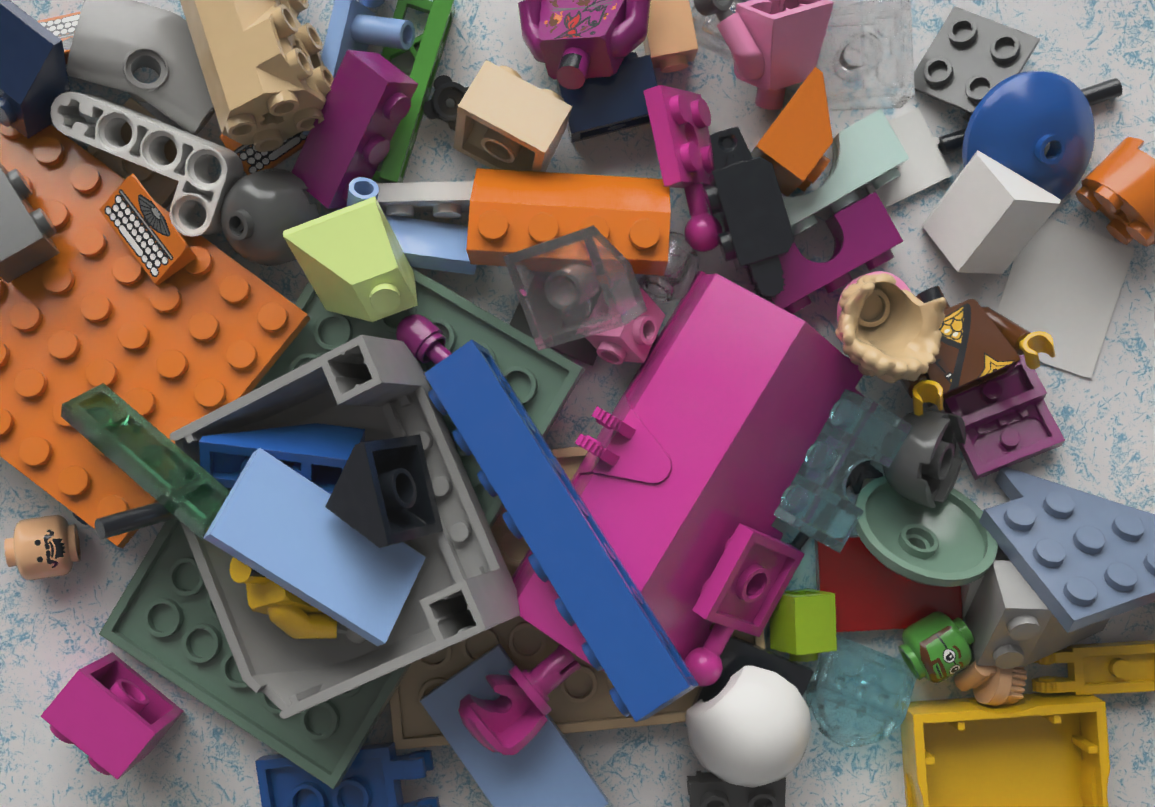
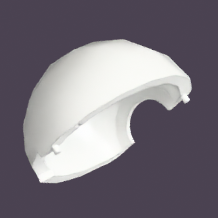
[685,665,812,788]

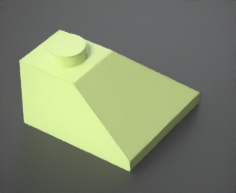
[283,197,418,322]

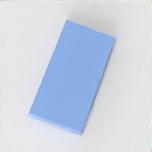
[204,448,426,646]
[420,643,609,807]

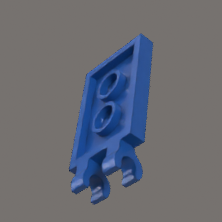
[255,742,440,807]

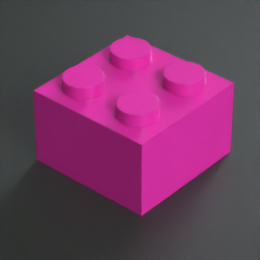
[41,652,184,780]

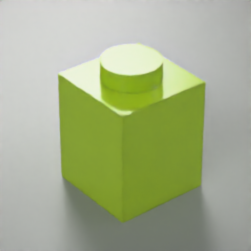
[769,588,837,662]

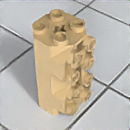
[180,0,334,152]

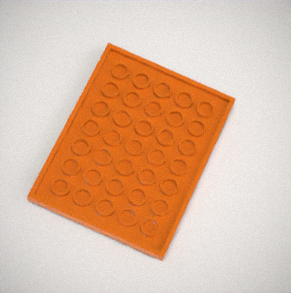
[0,123,310,548]

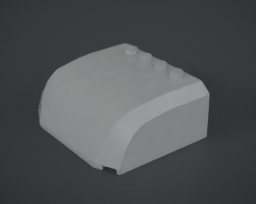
[168,335,520,719]

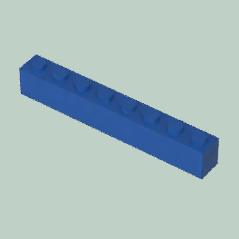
[424,340,699,722]

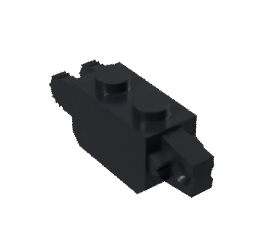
[704,127,795,300]

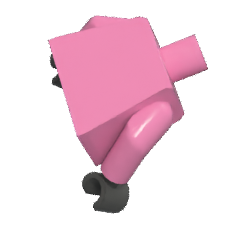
[694,0,834,110]

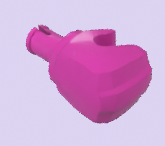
[458,644,581,755]

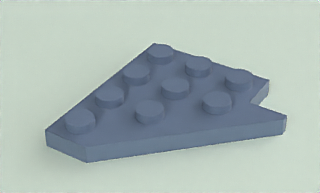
[979,467,1155,633]

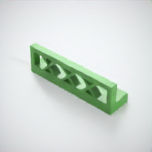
[372,0,455,183]

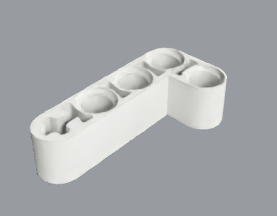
[50,91,244,237]

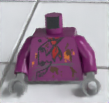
[518,0,651,89]

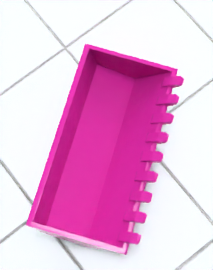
[512,271,865,672]

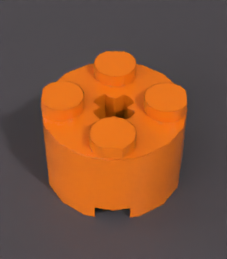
[1075,137,1155,247]

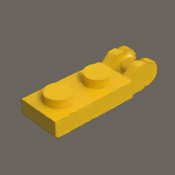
[1032,640,1155,695]

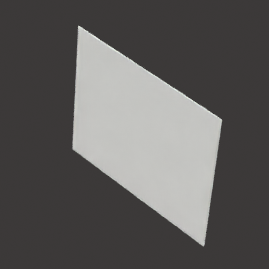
[997,218,1135,379]

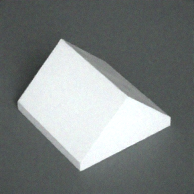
[923,150,1061,274]

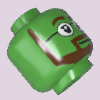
[898,611,974,683]

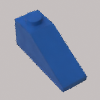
[199,423,365,494]

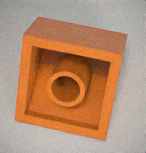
[751,67,833,196]

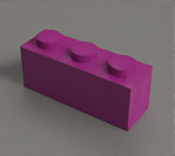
[291,50,418,209]

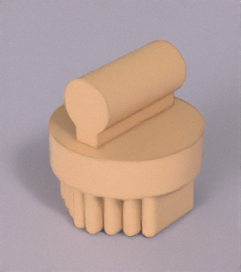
[954,661,1027,707]

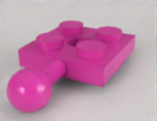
[644,85,723,252]
[684,523,805,686]

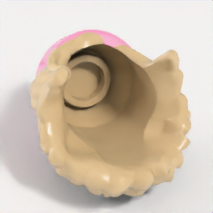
[835,271,947,383]

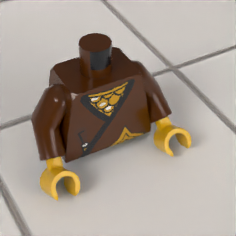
[900,286,1055,416]

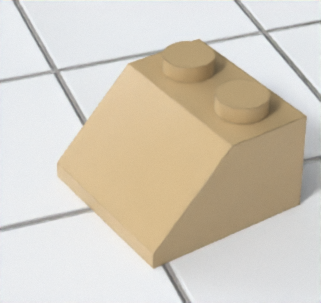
[453,60,572,172]

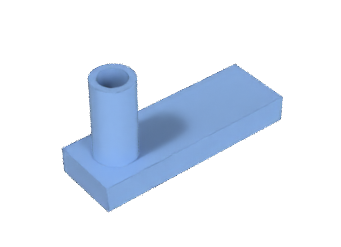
[303,0,415,137]
[337,177,477,275]

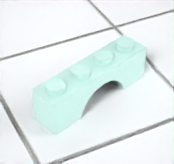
[713,108,909,237]

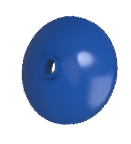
[962,71,1095,200]

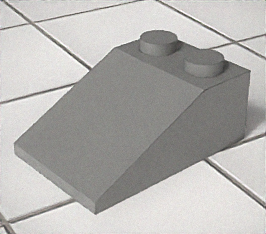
[964,560,1110,669]

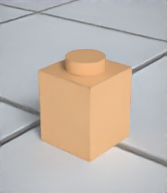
[643,0,698,73]

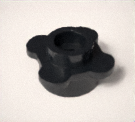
[423,75,469,131]

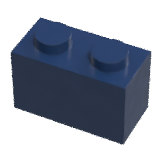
[557,52,658,143]

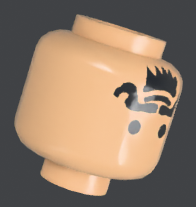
[4,515,81,580]

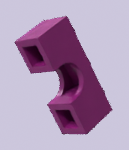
[745,191,903,314]

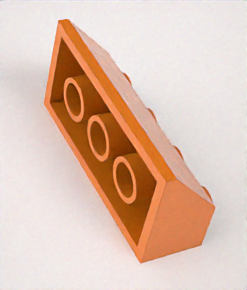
[466,168,671,276]

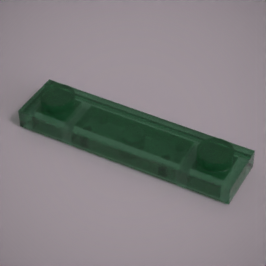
[61,383,230,540]

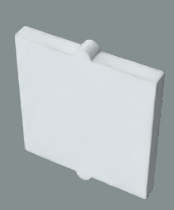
[864,107,952,208]

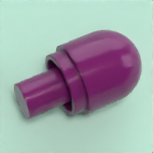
[396,314,452,365]

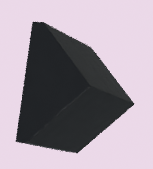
[325,434,443,548]

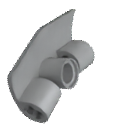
[66,0,215,135]

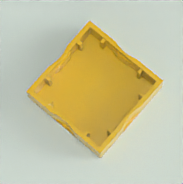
[899,692,1110,807]

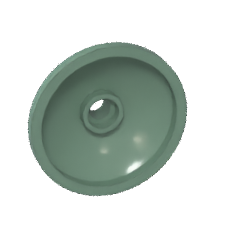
[853,476,998,587]

